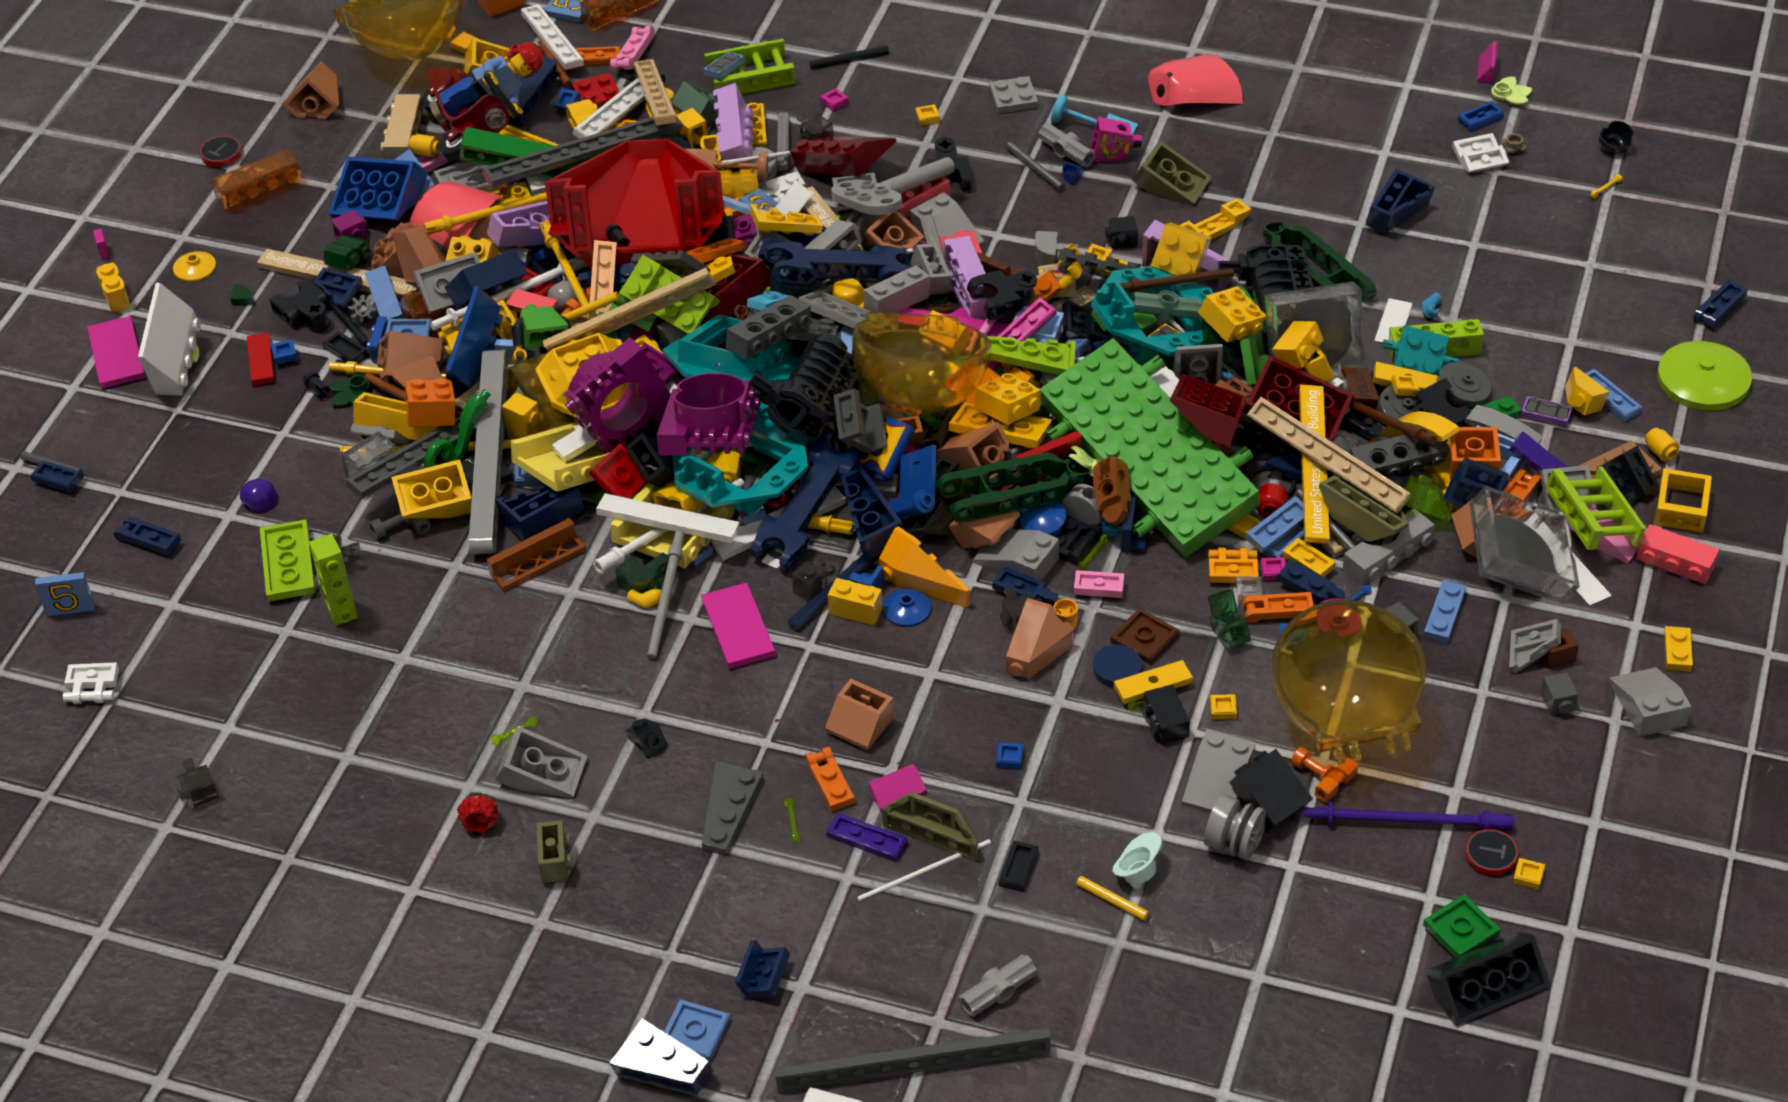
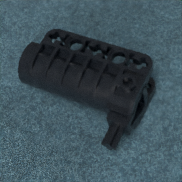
[1218,244,1314,355]
[748,334,862,447]

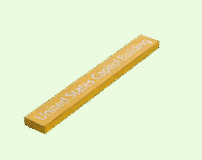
[1299,385,1330,544]

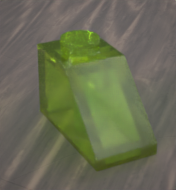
[1405,474,1451,521]

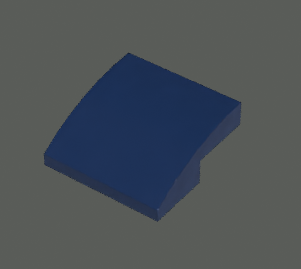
[1442,457,1508,508]

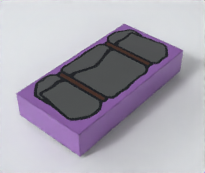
[1521,396,1572,427]

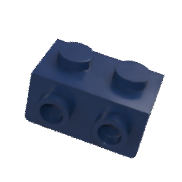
[1117,495,1147,551]
[735,940,790,999]

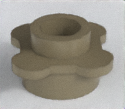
[1502,134,1526,153]

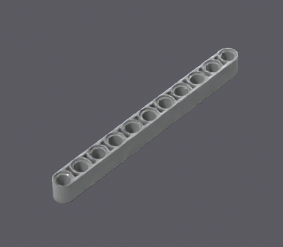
[469,349,508,555]

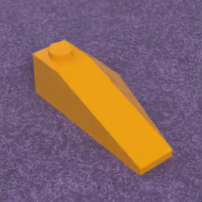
[879,526,970,608]

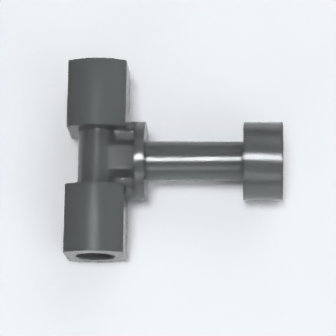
[369,500,431,539]

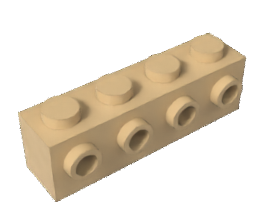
[380,94,423,160]

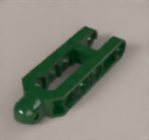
[1263,221,1377,310]
[936,452,1089,523]

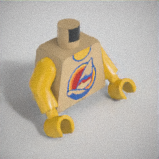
[1036,243,1082,298]

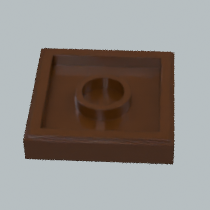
[1110,608,1179,665]

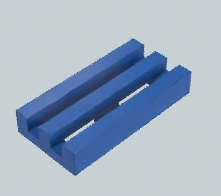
[1457,101,1504,132]

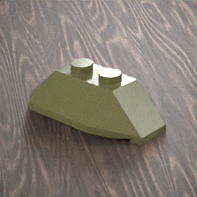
[1319,475,1409,542]
[882,792,978,862]

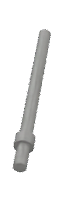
[647,530,685,659]

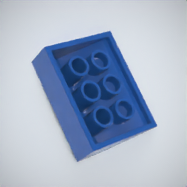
[328,157,428,221]
[446,286,503,392]

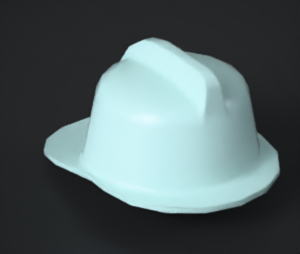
[1113,832,1162,889]

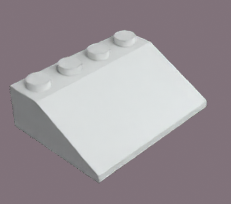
[138,283,201,396]

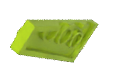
[982,336,1076,375]

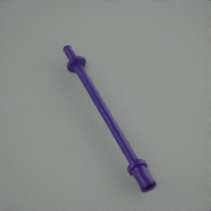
[1302,802,1514,831]

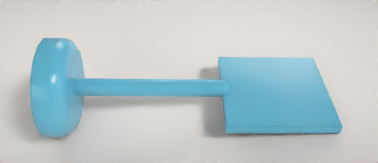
[1051,94,1138,135]

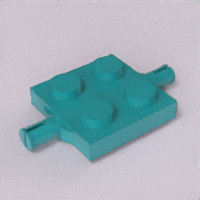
[1382,325,1459,376]

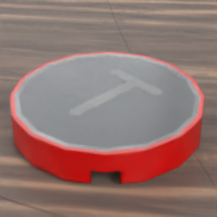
[199,135,242,167]
[1465,829,1519,876]

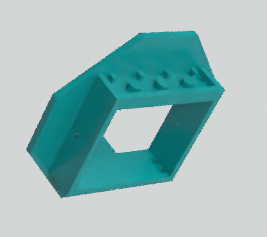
[1091,266,1214,362]
[663,314,799,384]
[672,403,809,516]

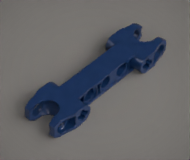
[764,241,913,284]
[751,428,863,572]

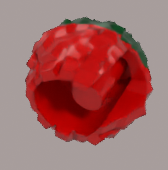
[457,793,498,834]

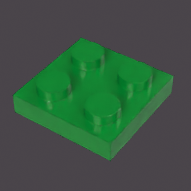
[1423,894,1501,958]

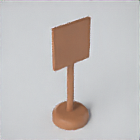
[685,148,768,182]

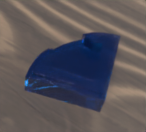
[1062,161,1084,185]

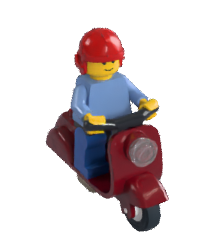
[421,42,544,160]

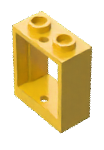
[1654,468,1712,533]

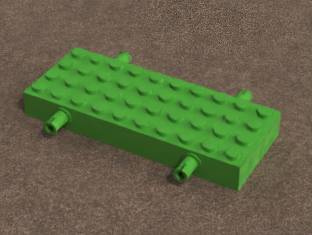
[1040,338,1260,558]

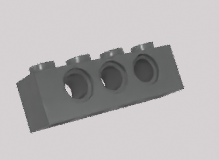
[726,295,811,360]
[1349,434,1450,477]

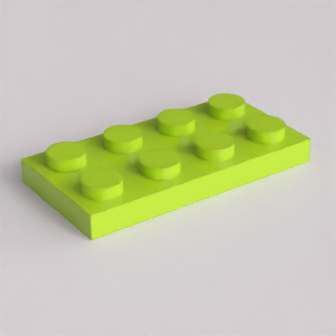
[260,519,316,602]

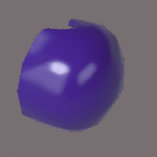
[239,478,278,513]

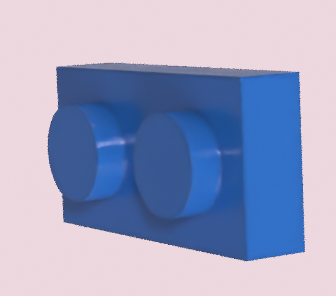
[367,316,387,363]

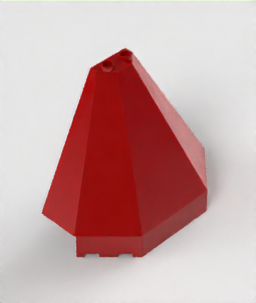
[545,139,725,269]

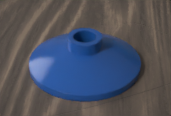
[883,589,931,627]

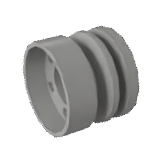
[1204,794,1266,861]

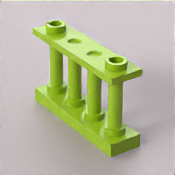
[704,39,796,94]
[1545,466,1646,550]

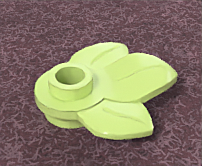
[1491,77,1532,105]
[1069,446,1100,477]

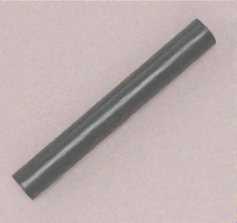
[20,451,83,474]

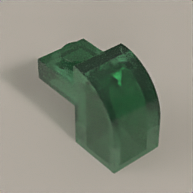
[615,552,669,594]
[1207,589,1251,648]

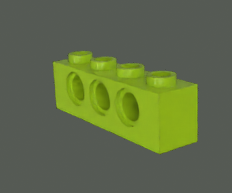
[1388,319,1484,363]
[309,533,358,626]

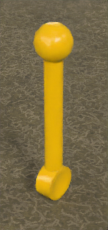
[1590,174,1623,199]

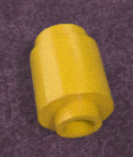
[408,134,440,158]
[1645,428,1679,461]

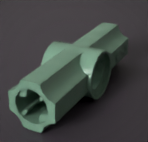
[1131,290,1202,321]

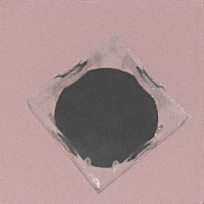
[1264,281,1365,380]
[1469,486,1580,604]

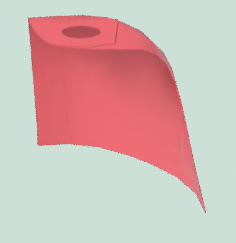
[1148,54,1243,106]
[409,182,503,258]

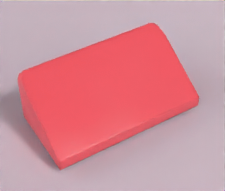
[506,289,558,313]

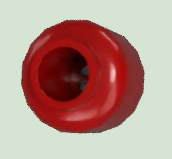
[1256,483,1288,518]

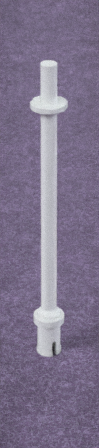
[430,257,587,330]
[593,478,745,574]

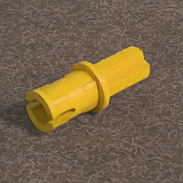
[808,515,855,535]

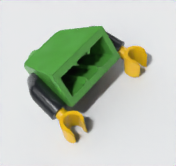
[512,304,572,364]

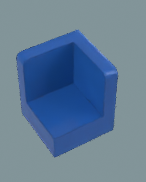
[849,565,884,589]

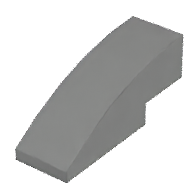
[1464,405,1543,443]

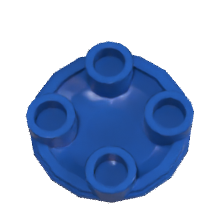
[1020,502,1066,536]

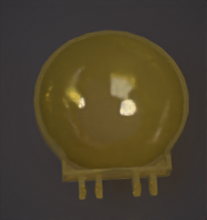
[333,0,462,61]
[852,312,991,415]
[1271,600,1427,765]

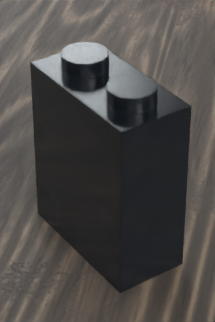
[1229,749,1313,833]

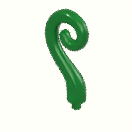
[424,389,491,468]

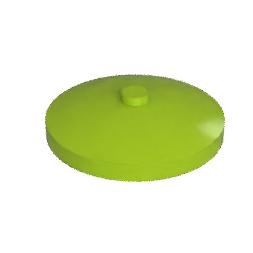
[1657,341,1752,411]

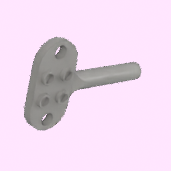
[831,157,955,215]

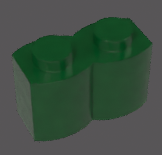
[324,235,371,270]

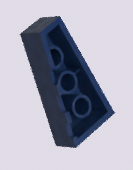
[841,466,904,562]

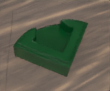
[230,284,253,305]

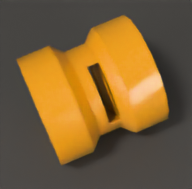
[1054,599,1078,630]

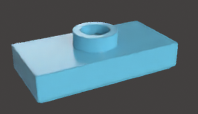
[747,291,789,311]

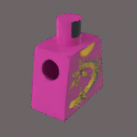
[1090,117,1142,162]

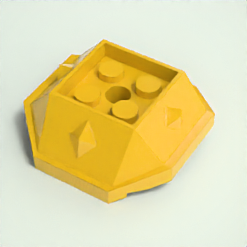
[535,333,629,418]

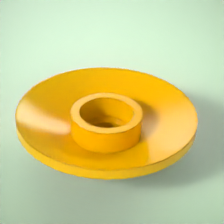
[173,251,216,282]

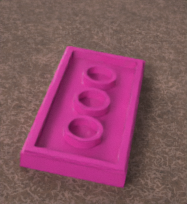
[87,316,145,389]
[701,583,776,669]

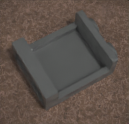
[834,389,887,454]

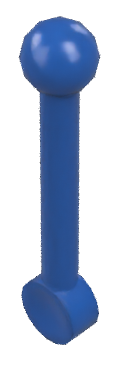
[1348,585,1371,602]

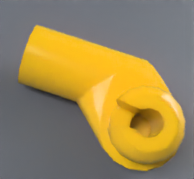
[627,589,662,608]

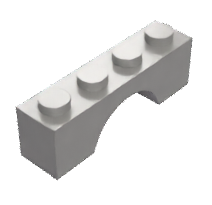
[1343,508,1435,586]

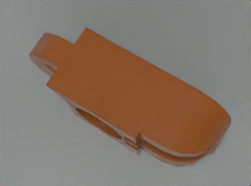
[1093,456,1131,525]

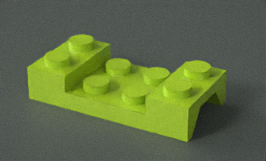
[620,255,720,334]

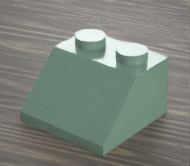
[672,81,718,126]

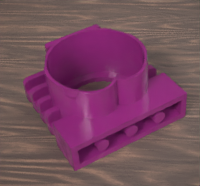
[563,337,671,454]
[657,373,760,455]

